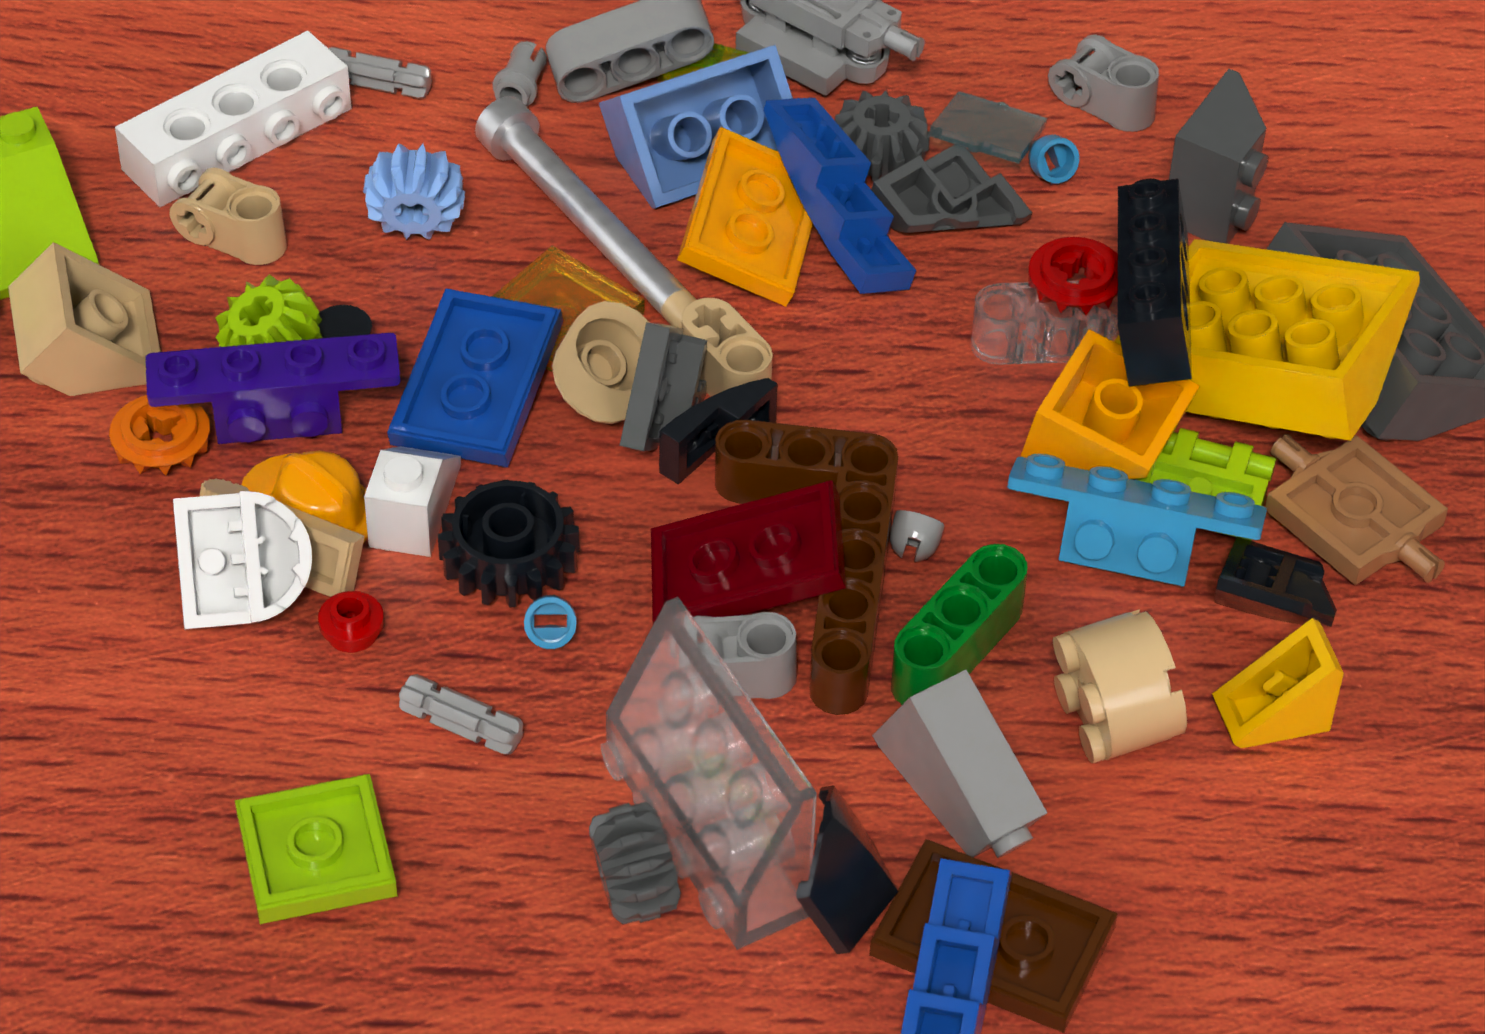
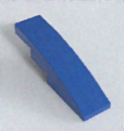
[763,97,916,294]
[901,858,1012,1034]

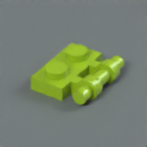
[1136,428,1277,541]

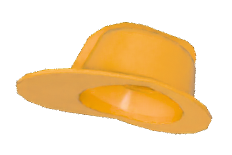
[241,450,368,543]

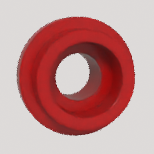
[318,591,384,653]

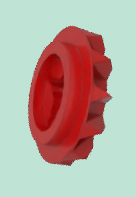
[1028,237,1118,316]

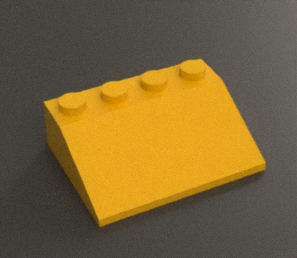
[1114,239,1420,441]

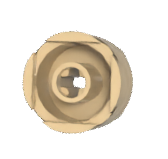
[1053,609,1187,763]

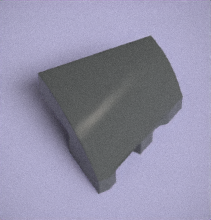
[871,141,1032,233]

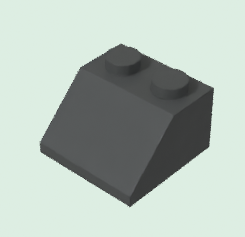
[1169,69,1268,244]

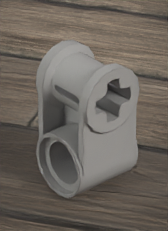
[1048,34,1159,132]
[670,612,797,704]

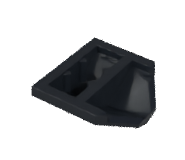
[1215,537,1337,627]
[797,785,899,954]

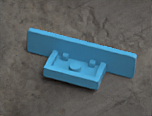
[1007,454,1267,586]

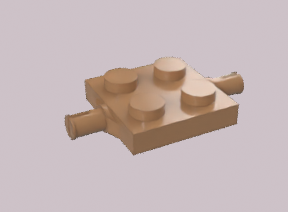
[1265,434,1448,586]

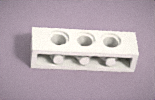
[115,31,352,207]

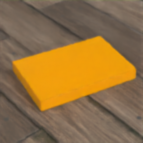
[677,127,813,307]

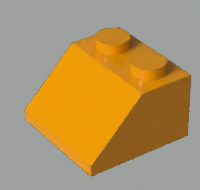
[1021,329,1200,479]

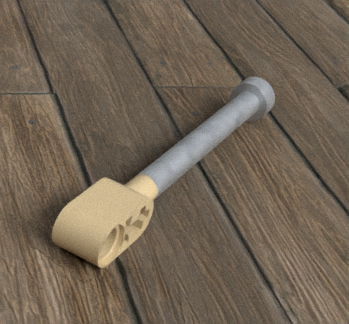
[475,96,773,397]

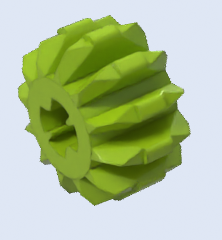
[215,274,322,347]

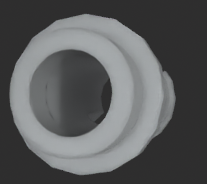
[493,41,547,107]

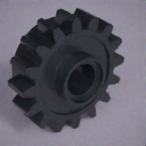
[438,480,580,608]

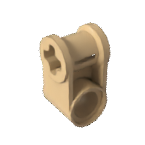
[169,167,287,265]

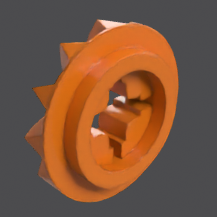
[109,395,211,476]

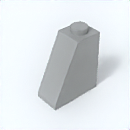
[872,670,1047,858]

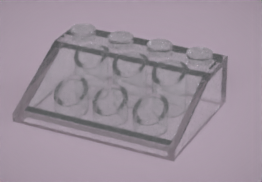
[601,597,817,950]

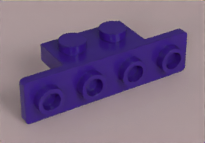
[146,333,400,444]

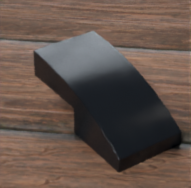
[659,378,778,485]

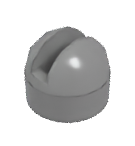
[890,510,945,562]

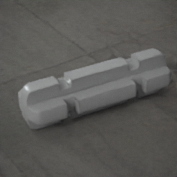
[328,47,432,99]
[398,674,524,755]

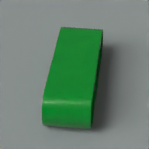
[891,544,1027,705]

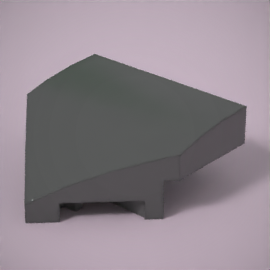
[619,322,707,451]

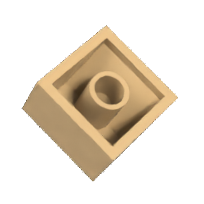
[8,242,160,396]

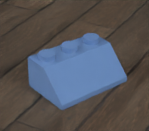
[599,45,793,209]

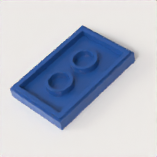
[387,288,563,467]

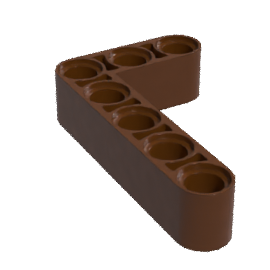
[715,420,898,715]

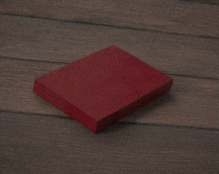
[651,480,846,636]

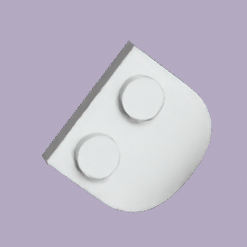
[173,491,312,630]

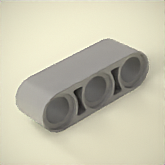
[545,0,714,103]

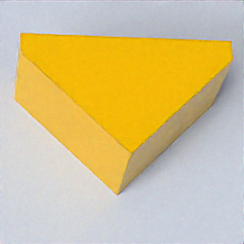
[1212,618,1344,749]

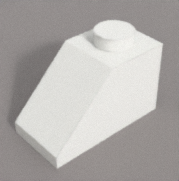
[364,446,461,557]

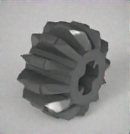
[835,89,930,182]
[589,801,681,924]

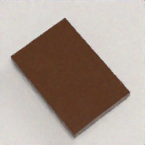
[869,839,1118,1033]

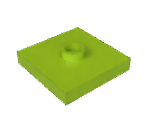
[235,774,397,924]

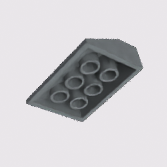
[1267,222,1485,441]

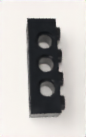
[1117,178,1192,387]

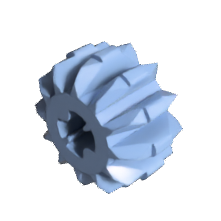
[363,143,465,240]

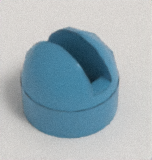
[1028,135,1080,184]
[524,595,577,649]

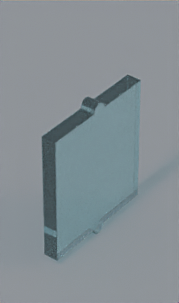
[929,91,1047,164]

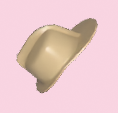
[552,301,649,424]

